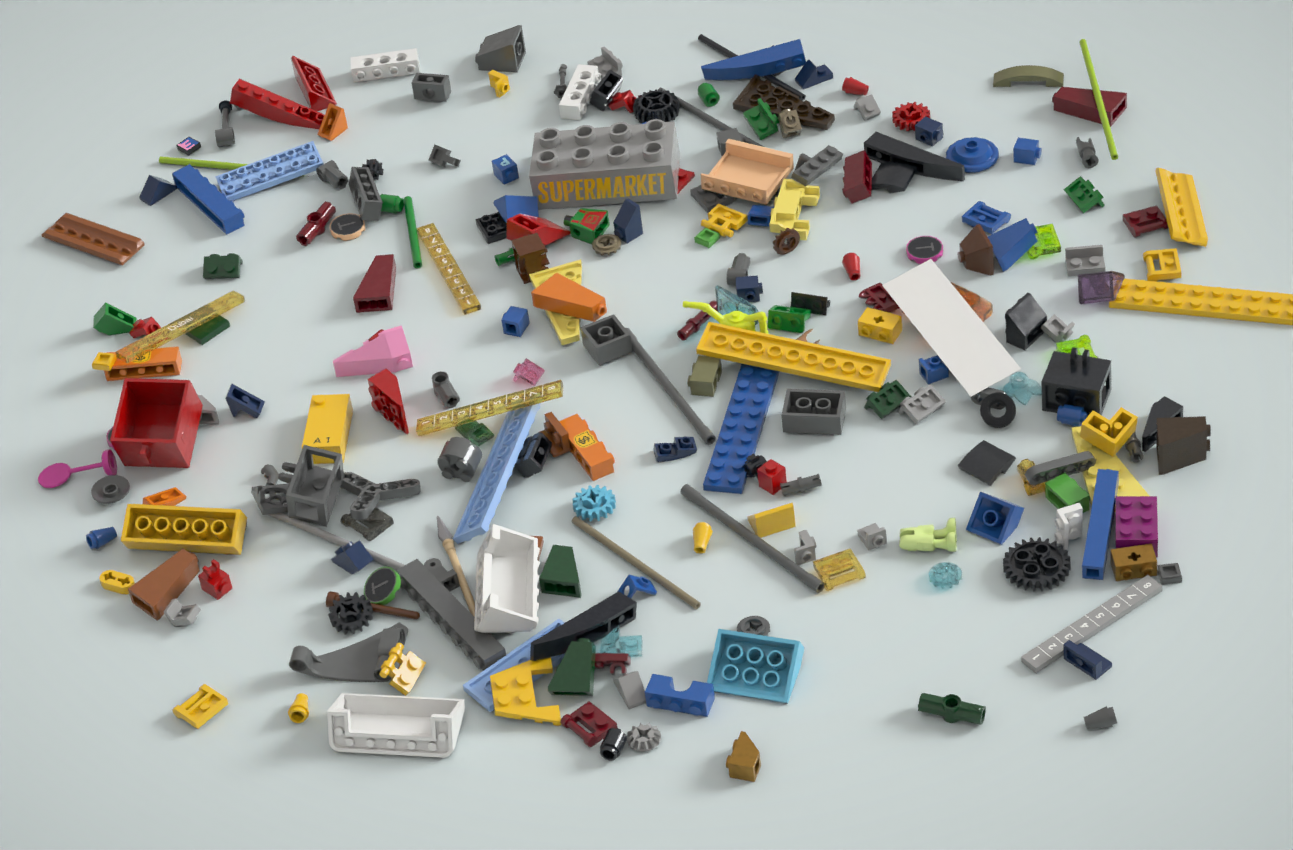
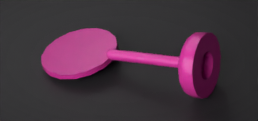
[38,449,117,488]

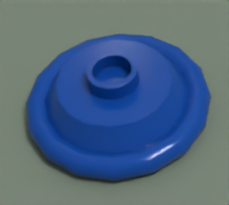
[946,137,999,173]

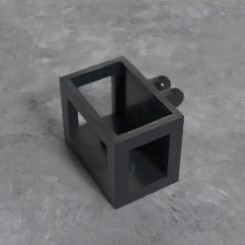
[1041,347,1112,417]

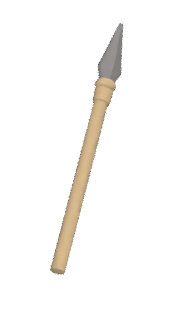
[437,516,475,617]

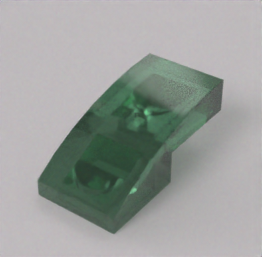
[455,415,494,446]

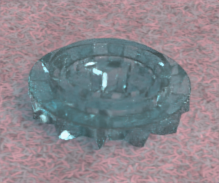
[929,562,962,589]

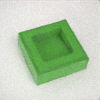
[694,228,720,248]

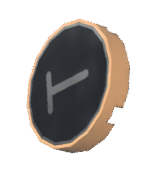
[330,213,365,241]

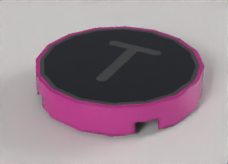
[906,236,943,264]

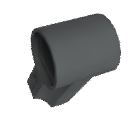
[316,160,349,190]
[726,253,750,285]
[432,371,460,408]

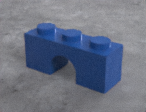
[645,674,715,717]

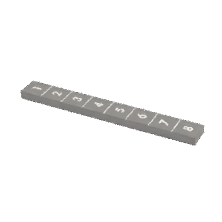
[1021,575,1162,673]

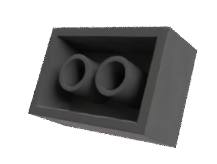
[781,389,846,435]

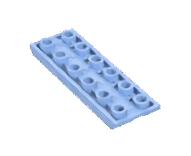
[215,141,323,201]

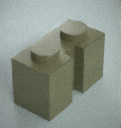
[687,355,722,397]

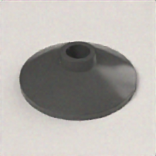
[91,475,130,504]

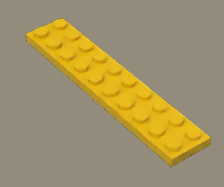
[1109,278,1293,325]
[696,322,891,392]

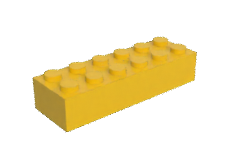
[121,504,247,555]

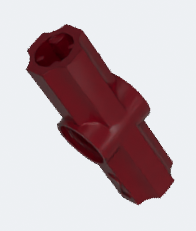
[296,201,336,246]

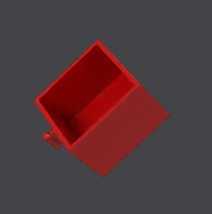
[110,378,203,468]

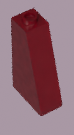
[1052,87,1127,127]
[353,254,396,313]

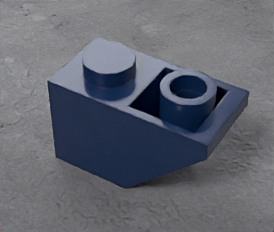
[331,540,374,574]

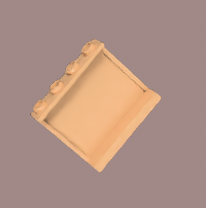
[701,139,794,205]

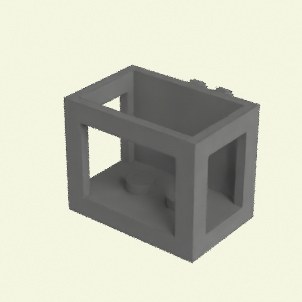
[278,445,344,527]

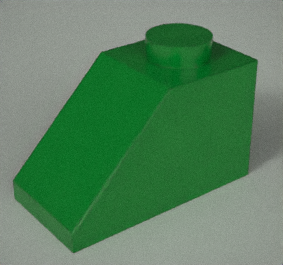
[93,302,137,336]

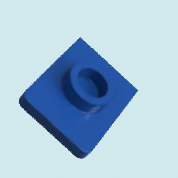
[617,575,657,598]

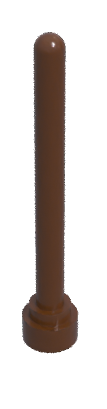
[326,591,420,620]

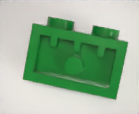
[743,98,779,140]
[1063,176,1105,213]
[767,305,811,333]

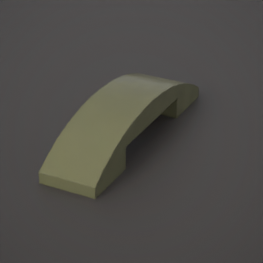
[993,65,1064,87]

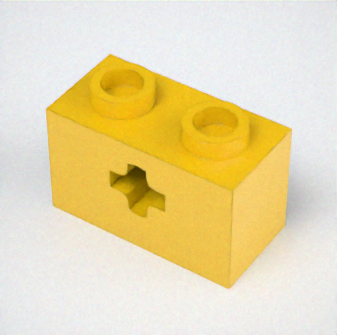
[857,307,902,344]

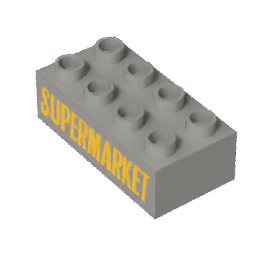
[529,119,680,210]

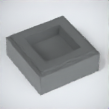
[1157,563,1182,585]

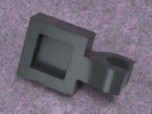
[428,144,461,167]

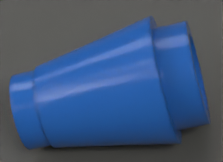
[86,527,117,549]

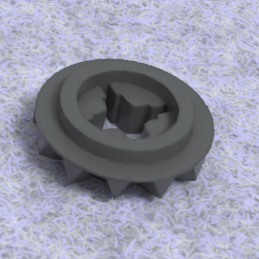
[737,616,770,636]

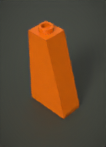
[531,273,607,322]

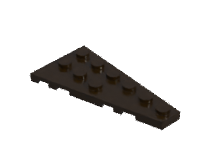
[733,74,835,130]

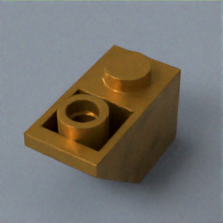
[726,731,761,782]

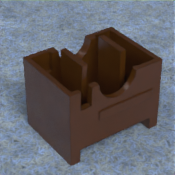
[511,233,550,284]

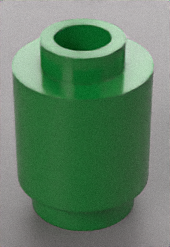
[698,83,720,107]
[380,194,404,213]

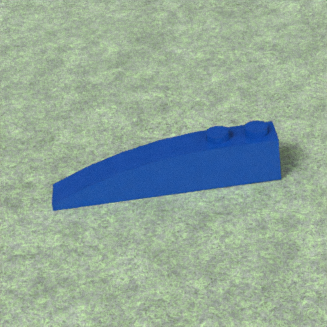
[701,39,806,80]

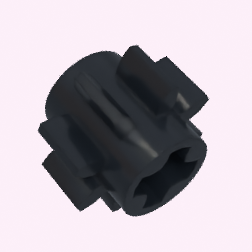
[362,159,384,180]
[743,454,767,479]

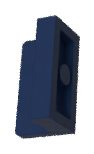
[1063,640,1112,680]

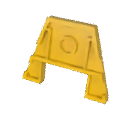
[490,657,561,726]

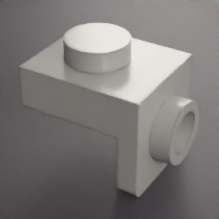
[854,94,881,121]
[1041,314,1075,344]
[794,530,816,565]
[164,599,201,627]

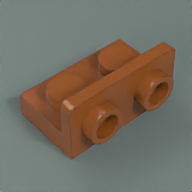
[540,412,571,457]

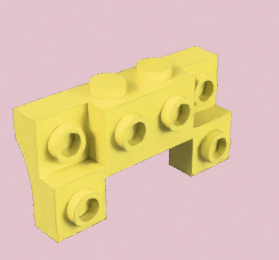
[769,179,820,240]

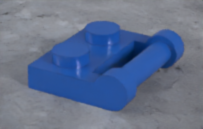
[962,201,1011,234]

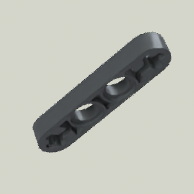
[1024,451,1096,485]

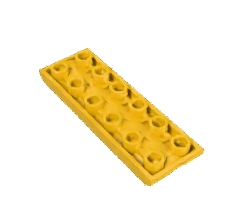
[1155,168,1208,247]

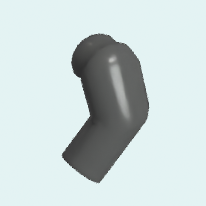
[261,464,279,485]

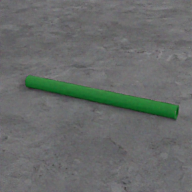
[403,196,422,269]

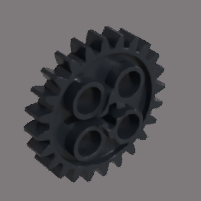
[1003,537,1071,592]

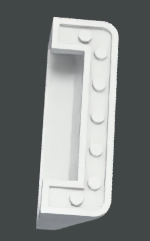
[474,524,540,633]
[327,693,465,758]

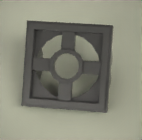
[251,483,290,515]

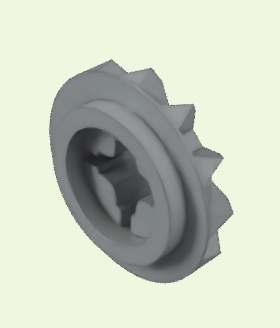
[627,723,661,752]

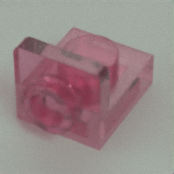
[513,358,545,386]

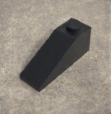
[1142,396,1183,452]

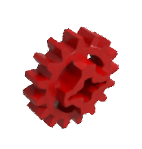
[892,102,930,131]

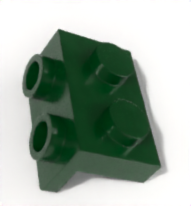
[203,253,243,279]

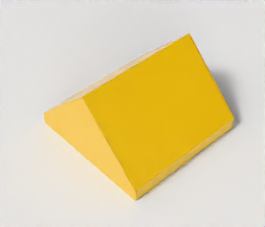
[747,503,796,538]

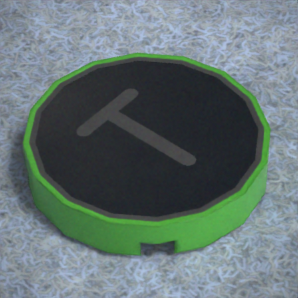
[364,567,401,605]

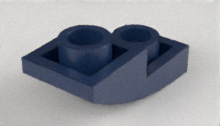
[653,436,697,462]

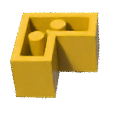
[1080,407,1138,457]

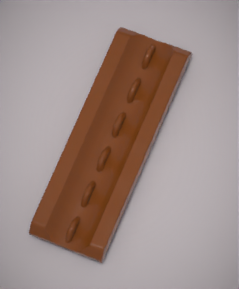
[41,213,145,265]

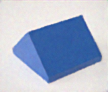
[493,195,539,223]

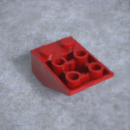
[507,214,571,245]
[368,369,409,434]

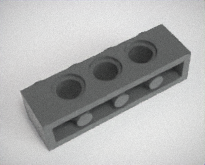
[348,167,383,222]

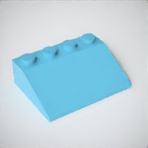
[707,629,804,703]

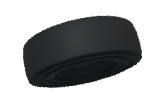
[980,392,1016,428]

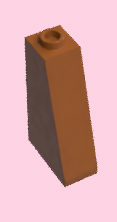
[128,548,200,621]

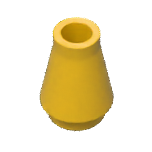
[693,522,713,554]
[288,693,309,723]

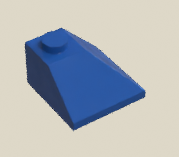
[966,492,1024,544]

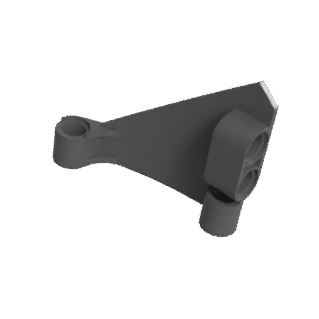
[289,622,408,682]

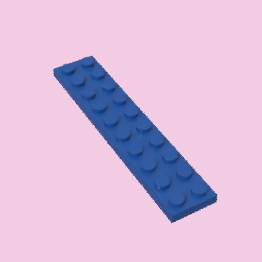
[703,364,780,494]

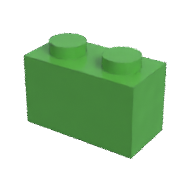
[1045,473,1090,513]

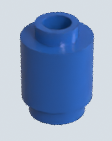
[1057,404,1087,427]

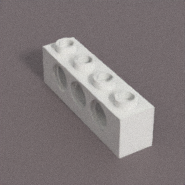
[350,48,420,83]
[559,64,601,120]

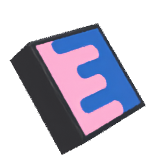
[176,137,201,156]

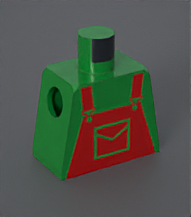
[564,208,610,244]

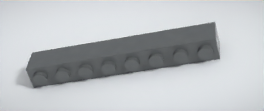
[397,559,506,671]

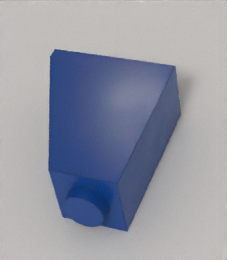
[988,218,1038,272]

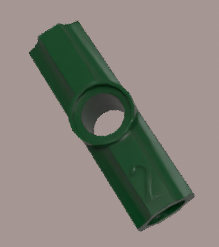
[918,693,986,725]

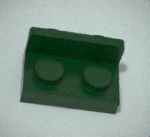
[864,380,912,419]

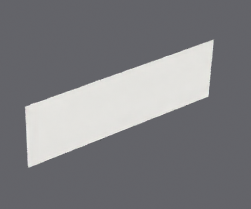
[882,259,1021,397]

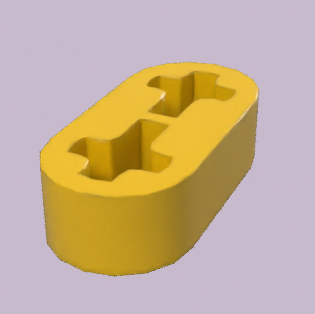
[99,570,135,595]

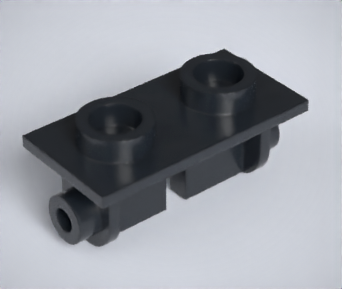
[790,292,830,315]

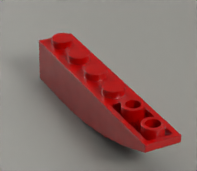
[230,79,325,129]

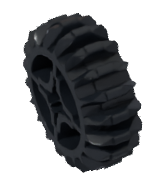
[633,89,680,123]

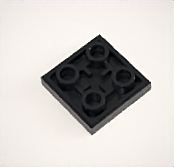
[475,212,507,244]

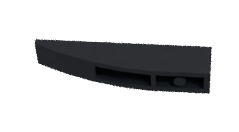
[864,132,965,182]
[530,591,637,661]

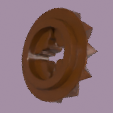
[773,228,800,255]

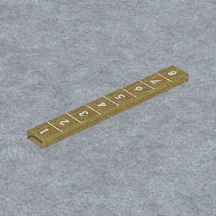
[417,223,481,315]
[416,380,563,436]

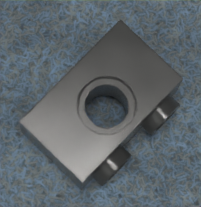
[411,73,451,102]

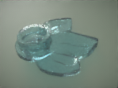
[1003,372,1042,405]

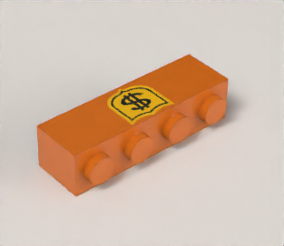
[104,346,182,381]
[559,414,615,481]

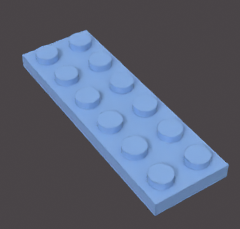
[463,619,565,712]

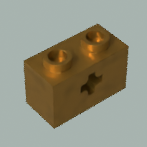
[1111,544,1157,581]

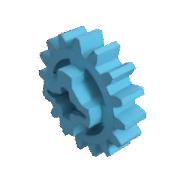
[572,485,616,522]

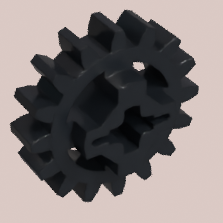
[328,592,374,635]

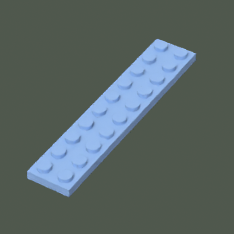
[453,393,543,544]

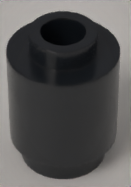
[600,728,627,761]

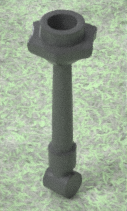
[554,64,567,98]

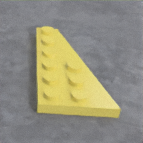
[529,259,582,345]
[1072,426,1149,512]

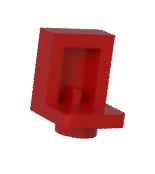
[608,90,637,113]
[130,317,163,342]

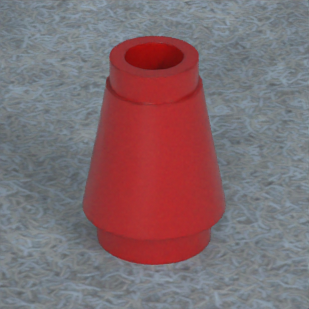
[842,77,869,95]
[842,253,861,281]

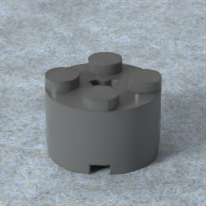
[437,437,482,482]

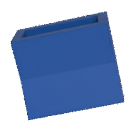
[748,205,774,227]

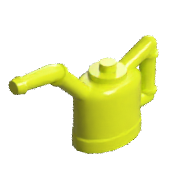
[683,301,769,334]

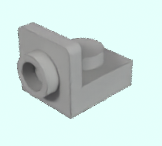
[857,523,887,550]

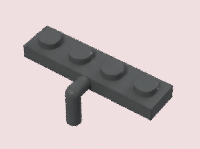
[791,145,843,186]

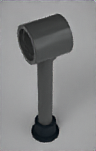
[215,100,235,147]

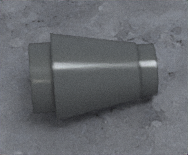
[1084,706,1117,729]

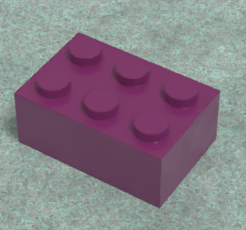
[1116,496,1158,557]

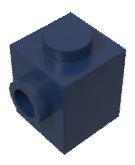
[915,116,944,147]
[735,275,763,303]

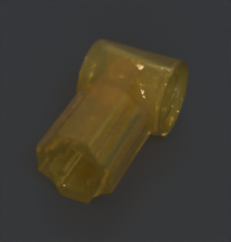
[1017,459,1048,496]

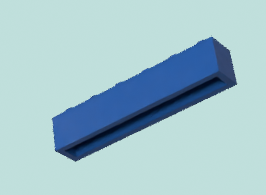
[172,164,245,235]

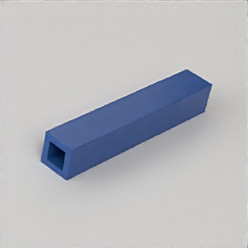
[1082,469,1119,580]

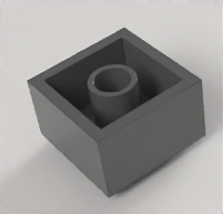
[580,314,633,365]

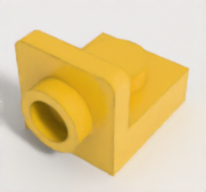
[488,70,510,98]

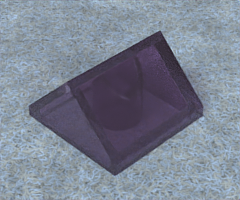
[1078,271,1125,304]

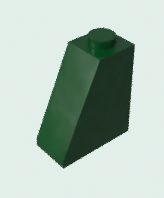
[539,545,582,598]
[548,638,596,696]

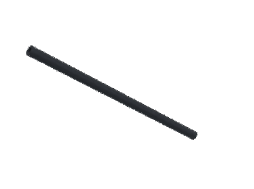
[698,34,806,101]

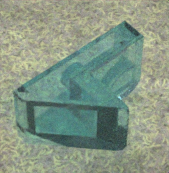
[600,626,643,657]

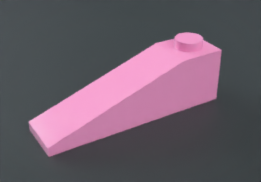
[333,326,413,377]

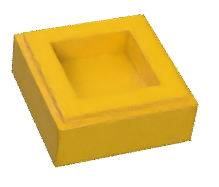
[92,352,117,371]

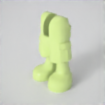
[899,518,957,552]

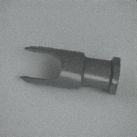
[1076,137,1099,168]

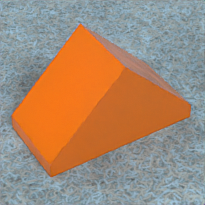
[317,103,348,141]

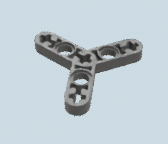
[341,472,421,520]

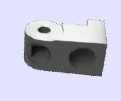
[424,558,460,592]

